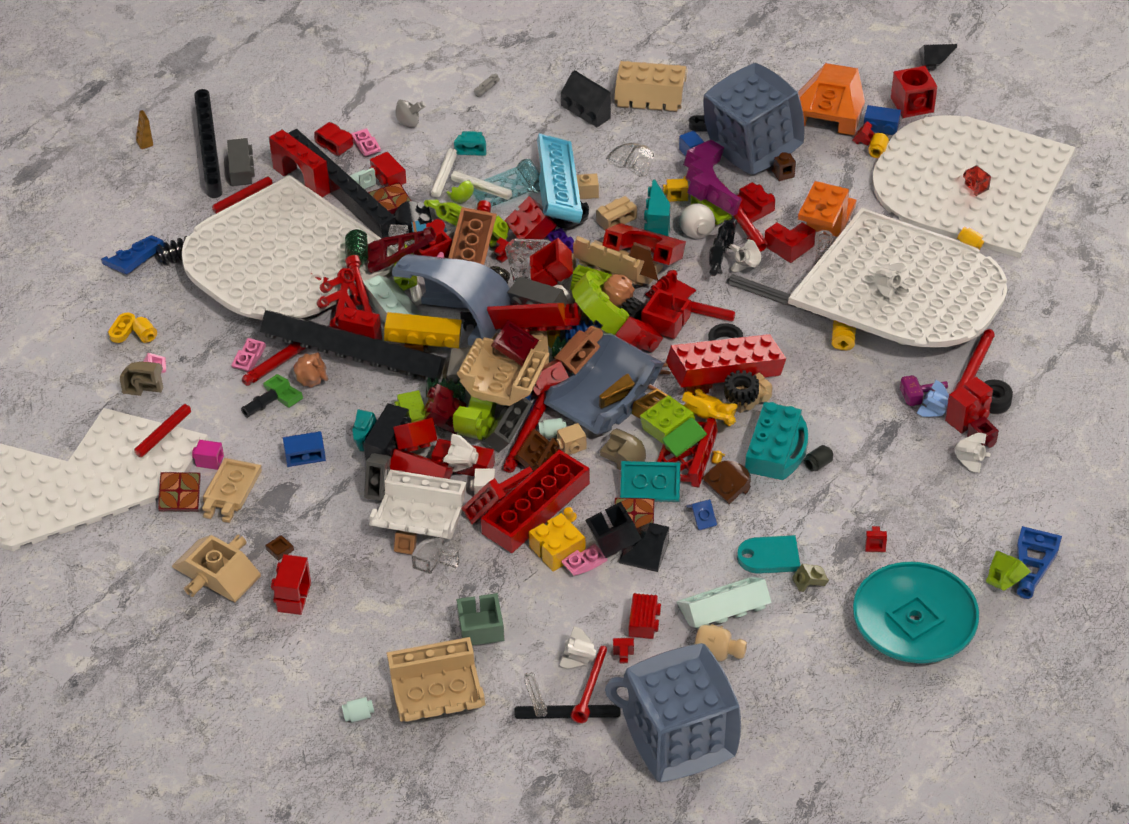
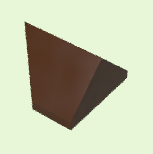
[628,242,658,281]

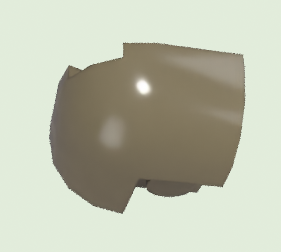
[120,361,163,396]
[600,428,646,470]

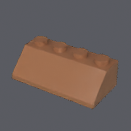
[449,207,497,265]

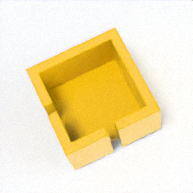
[529,513,586,572]

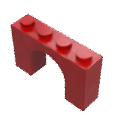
[269,129,330,198]
[602,223,686,265]

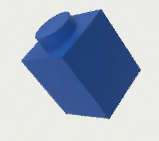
[679,131,704,156]

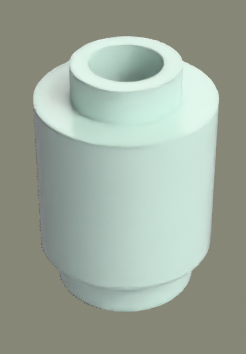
[538,418,566,439]
[342,697,374,723]

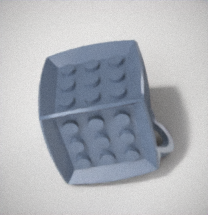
[703,62,805,175]
[605,643,741,782]

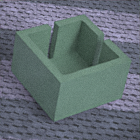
[456,593,505,645]

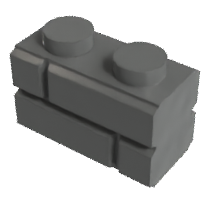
[364,453,391,501]

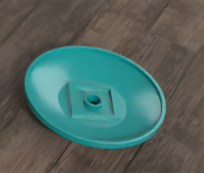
[853,562,979,663]

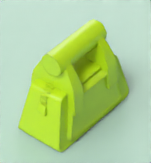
[986,551,1030,591]

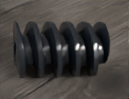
[156,236,187,266]

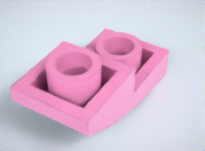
[351,128,381,156]
[231,338,266,372]
[561,544,608,576]

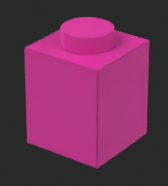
[192,440,224,470]

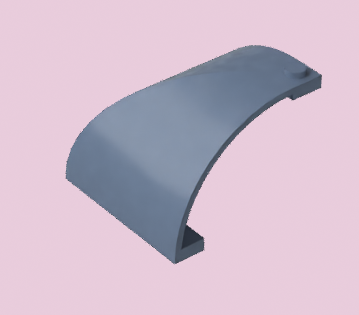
[392,254,513,345]

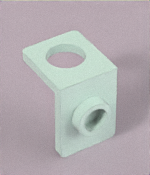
[350,168,376,189]

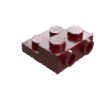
[424,384,467,435]

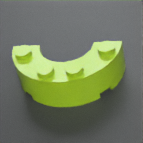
[572,270,629,335]
[453,396,497,440]

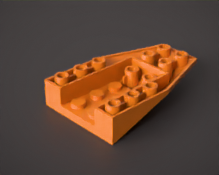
[798,63,865,135]

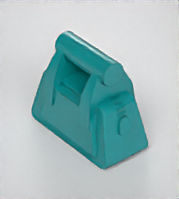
[454,131,487,156]
[352,409,377,452]

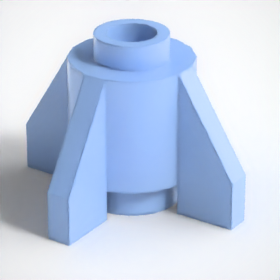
[917,380,949,417]

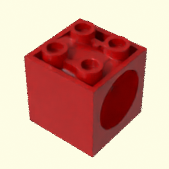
[891,66,938,118]

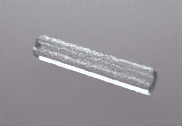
[524,672,547,717]

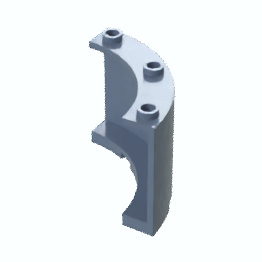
[544,333,664,435]

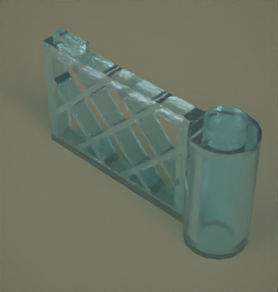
[473,159,540,207]

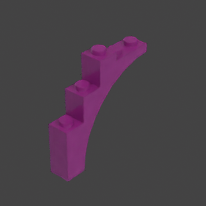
[683,139,742,216]

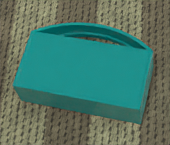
[745,402,808,480]

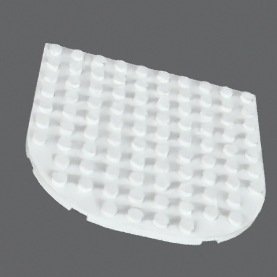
[873,115,1075,258]
[182,175,398,320]
[788,208,1007,347]

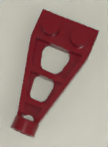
[368,226,436,273]

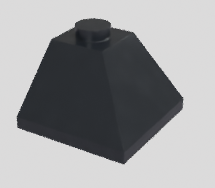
[919,44,957,69]
[619,523,669,572]

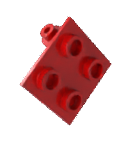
[645,270,696,310]

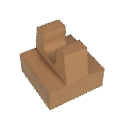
[394,530,417,555]

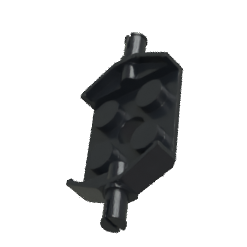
[709,219,738,276]

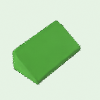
[662,418,707,457]

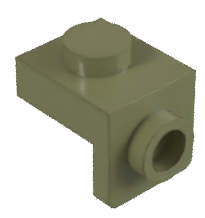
[792,564,829,592]

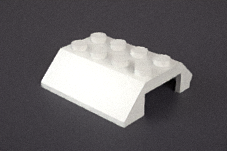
[369,470,467,539]

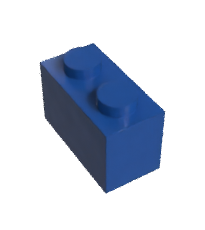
[864,105,901,135]
[283,431,326,467]

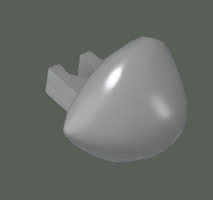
[396,99,426,128]

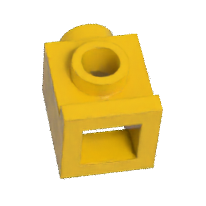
[663,176,689,202]

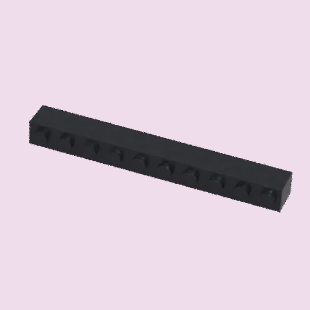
[288,129,397,239]
[260,310,446,382]

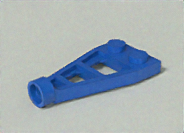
[1017,526,1062,599]

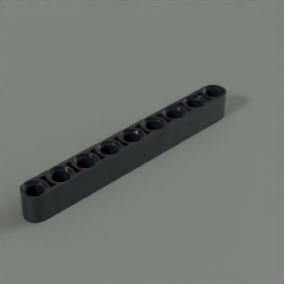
[194,89,223,198]

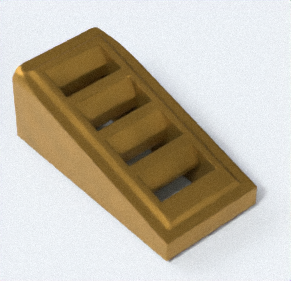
[136,110,153,149]
[599,373,635,409]
[632,389,668,419]

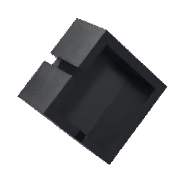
[585,501,642,558]

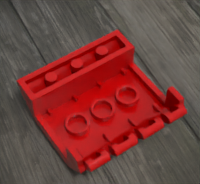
[487,303,583,332]

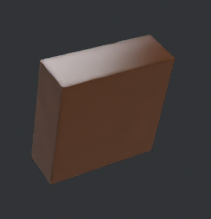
[265,535,294,561]

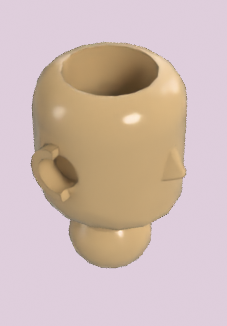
[695,624,747,661]

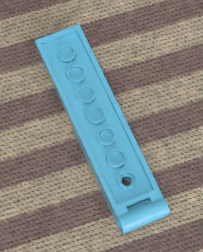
[537,133,583,224]

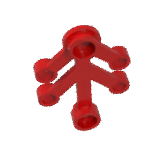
[317,268,362,329]

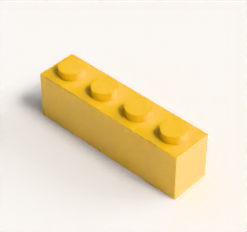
[384,312,462,349]

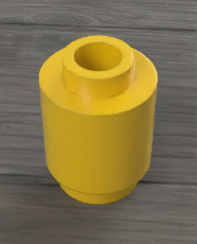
[868,133,889,158]
[957,227,985,250]
[132,317,157,343]

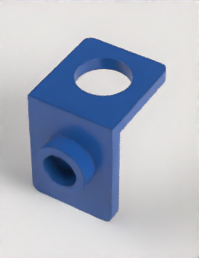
[686,499,717,530]

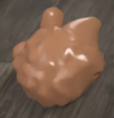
[601,274,635,308]
[293,353,329,388]

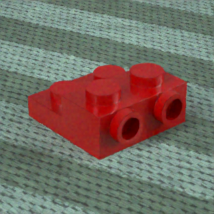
[737,182,776,223]

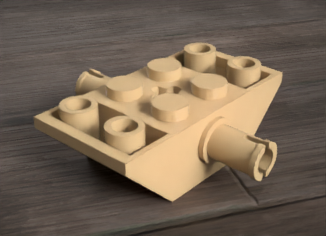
[172,535,261,602]

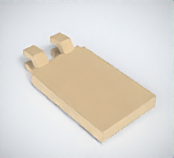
[202,458,262,523]

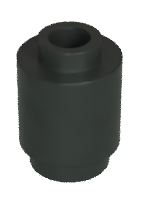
[804,445,833,471]

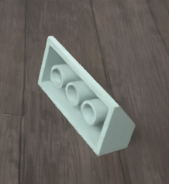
[363,275,423,324]
[677,577,772,630]

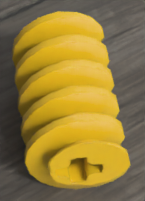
[831,320,856,351]

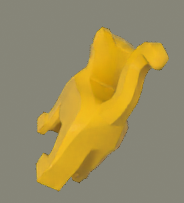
[682,389,738,427]

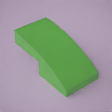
[263,374,303,408]

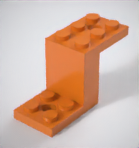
[798,181,857,237]

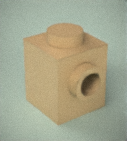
[576,173,599,199]
[555,423,587,455]

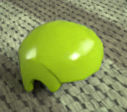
[446,180,474,204]

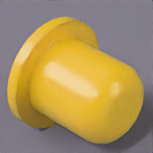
[711,451,725,464]
[563,507,577,522]

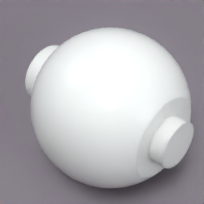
[680,204,715,239]

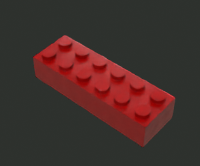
[666,334,787,387]
[481,449,590,553]

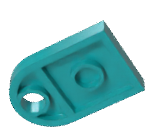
[737,535,801,574]

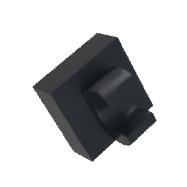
[460,312,477,331]

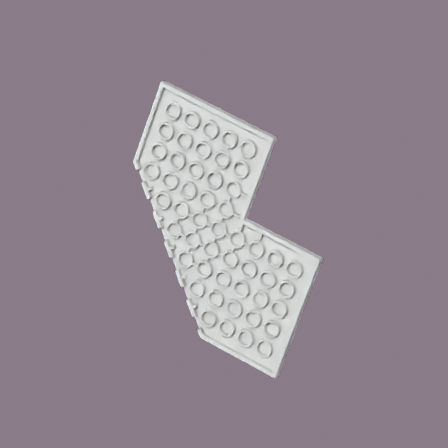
[0,408,208,551]

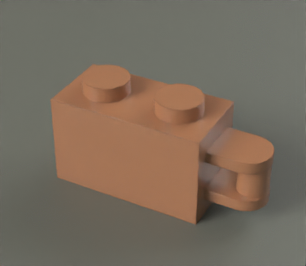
[554,326,603,375]

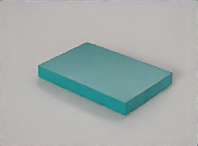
[620,461,680,502]

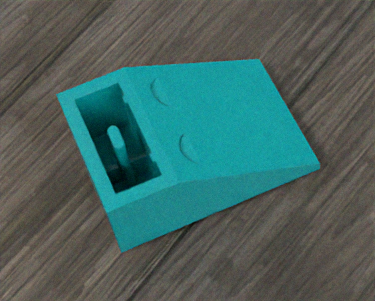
[644,179,670,237]

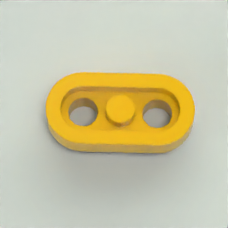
[108,312,136,343]

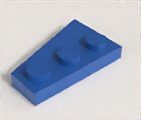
[101,235,164,275]

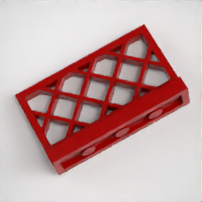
[657,418,718,487]
[461,466,533,524]

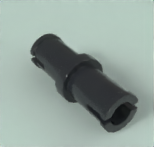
[241,389,278,418]

